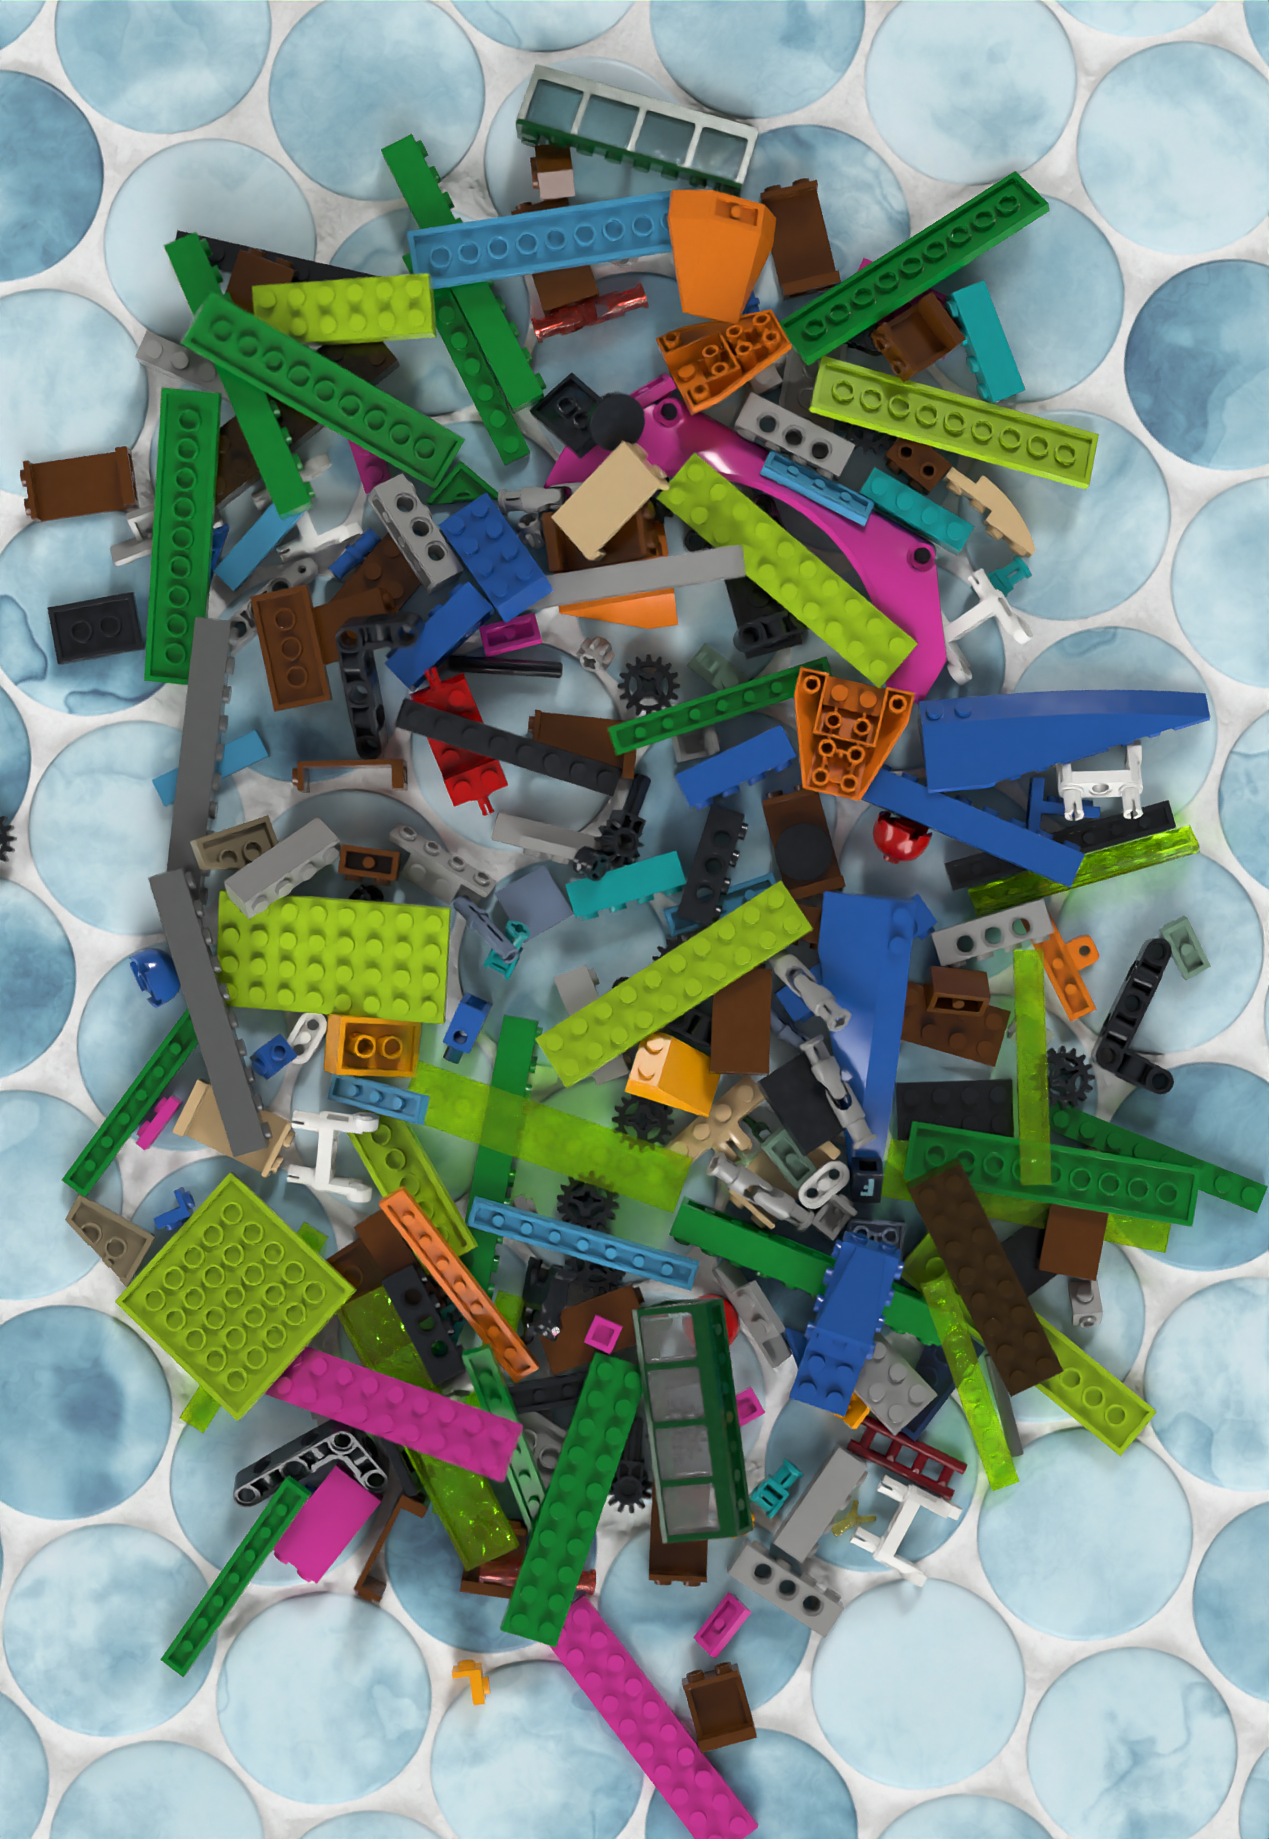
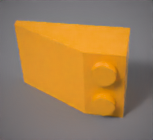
[323,1013,422,1078]
[624,1031,721,1118]

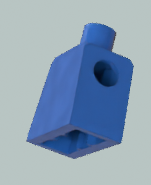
[442,992,493,1064]

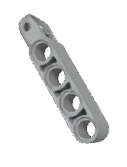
[229,558,318,657]

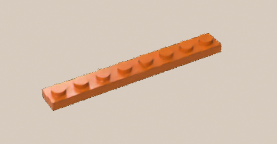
[379,1185,540,1383]

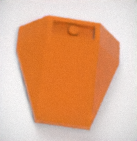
[667,190,776,325]
[655,309,792,416]
[553,521,678,629]
[794,667,915,801]

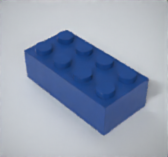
[438,492,554,623]
[384,581,496,693]
[675,725,796,811]

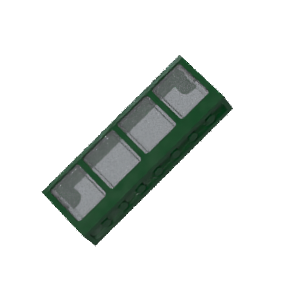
[632,1298,753,1543]

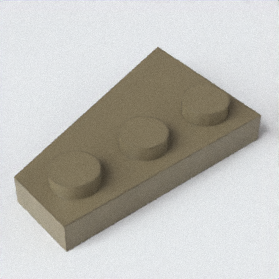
[190,815,278,870]
[65,1194,156,1287]

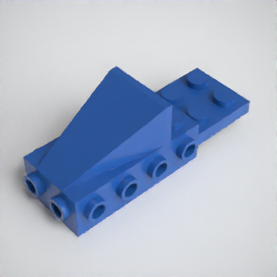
[789,1231,904,1417]

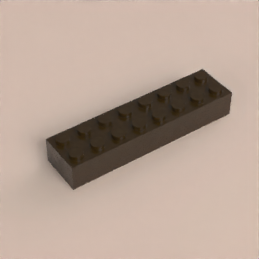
[215,341,400,511]
[905,1158,1064,1397]

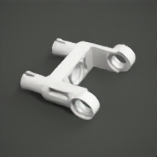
[251,454,363,564]
[941,568,1033,685]
[1052,740,1143,821]
[287,1110,379,1203]
[849,1474,963,1587]

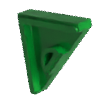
[426,460,498,505]

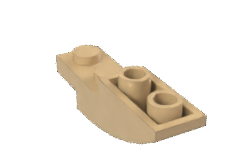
[943,467,1036,558]

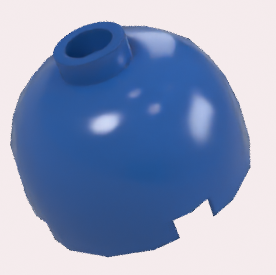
[129,948,181,1008]

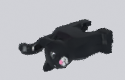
[519,1256,578,1346]

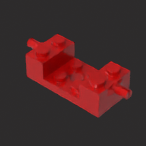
[409,667,508,816]

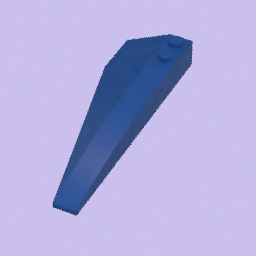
[917,690,1210,793]
[817,891,916,1180]

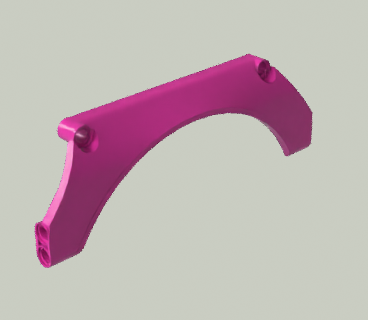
[543,397,947,705]

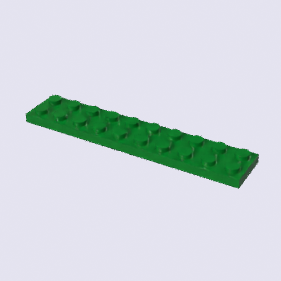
[779,171,1050,366]
[181,290,465,489]
[144,387,222,685]
[903,1121,1202,1227]
[500,1350,643,1648]

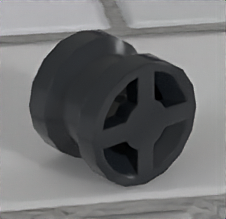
[573,846,609,881]

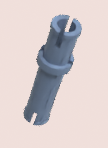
[453,895,519,964]
[770,1007,821,1061]

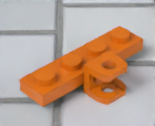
[1020,910,1100,1022]

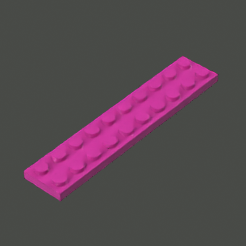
[264,1347,524,1482]
[550,1594,758,1839]

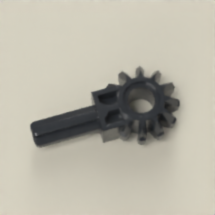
[594,774,651,867]
[608,1416,653,1514]

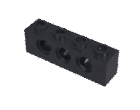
[677,804,749,927]
[381,1262,466,1386]

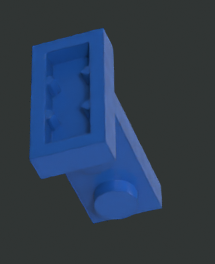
[1025,777,1101,833]

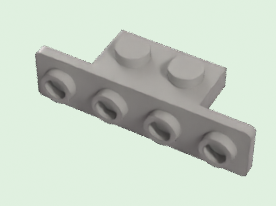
[110,503,223,567]
[492,812,600,865]
[387,823,497,905]
[712,1259,792,1368]

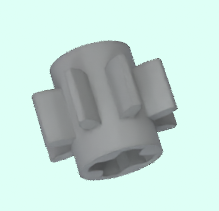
[515,513,546,549]
[576,636,615,672]

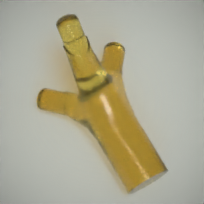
[831,1500,877,1537]

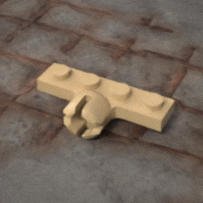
[661,1075,766,1173]

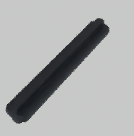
[448,655,563,678]

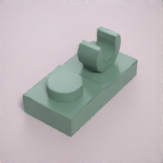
[687,643,750,691]
[1159,916,1211,980]
[760,1126,817,1190]

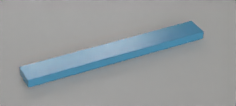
[467,1196,700,1291]

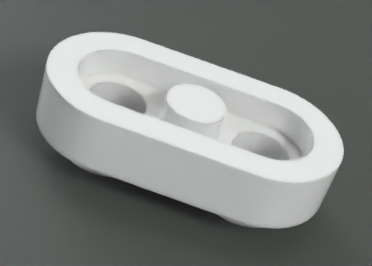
[287,1013,328,1064]
[797,1159,850,1209]

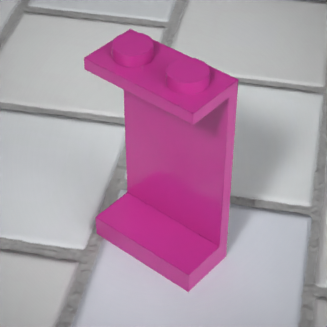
[273,1461,384,1584]

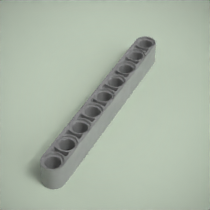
[498,545,746,614]

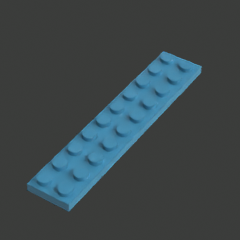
[407,187,696,289]

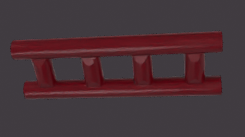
[846,1415,968,1500]

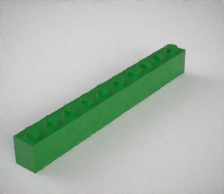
[381,134,547,414]
[163,232,316,520]
[450,1014,543,1302]
[669,1196,953,1346]

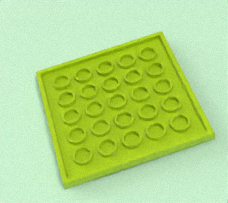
[114,1172,357,1421]

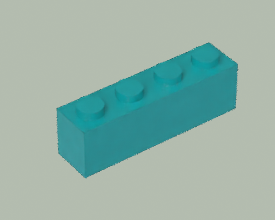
[945,280,1026,404]
[859,467,975,555]
[565,851,686,921]

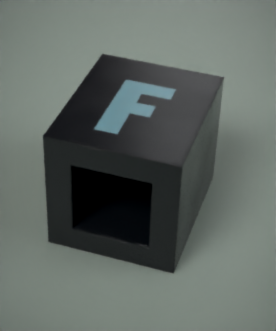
[850,1157,883,1204]

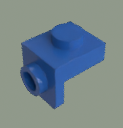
[249,1034,297,1081]
[154,1187,195,1231]

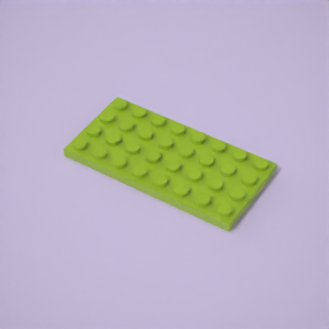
[217,889,451,1024]

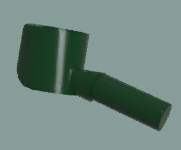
[743,1115,772,1143]

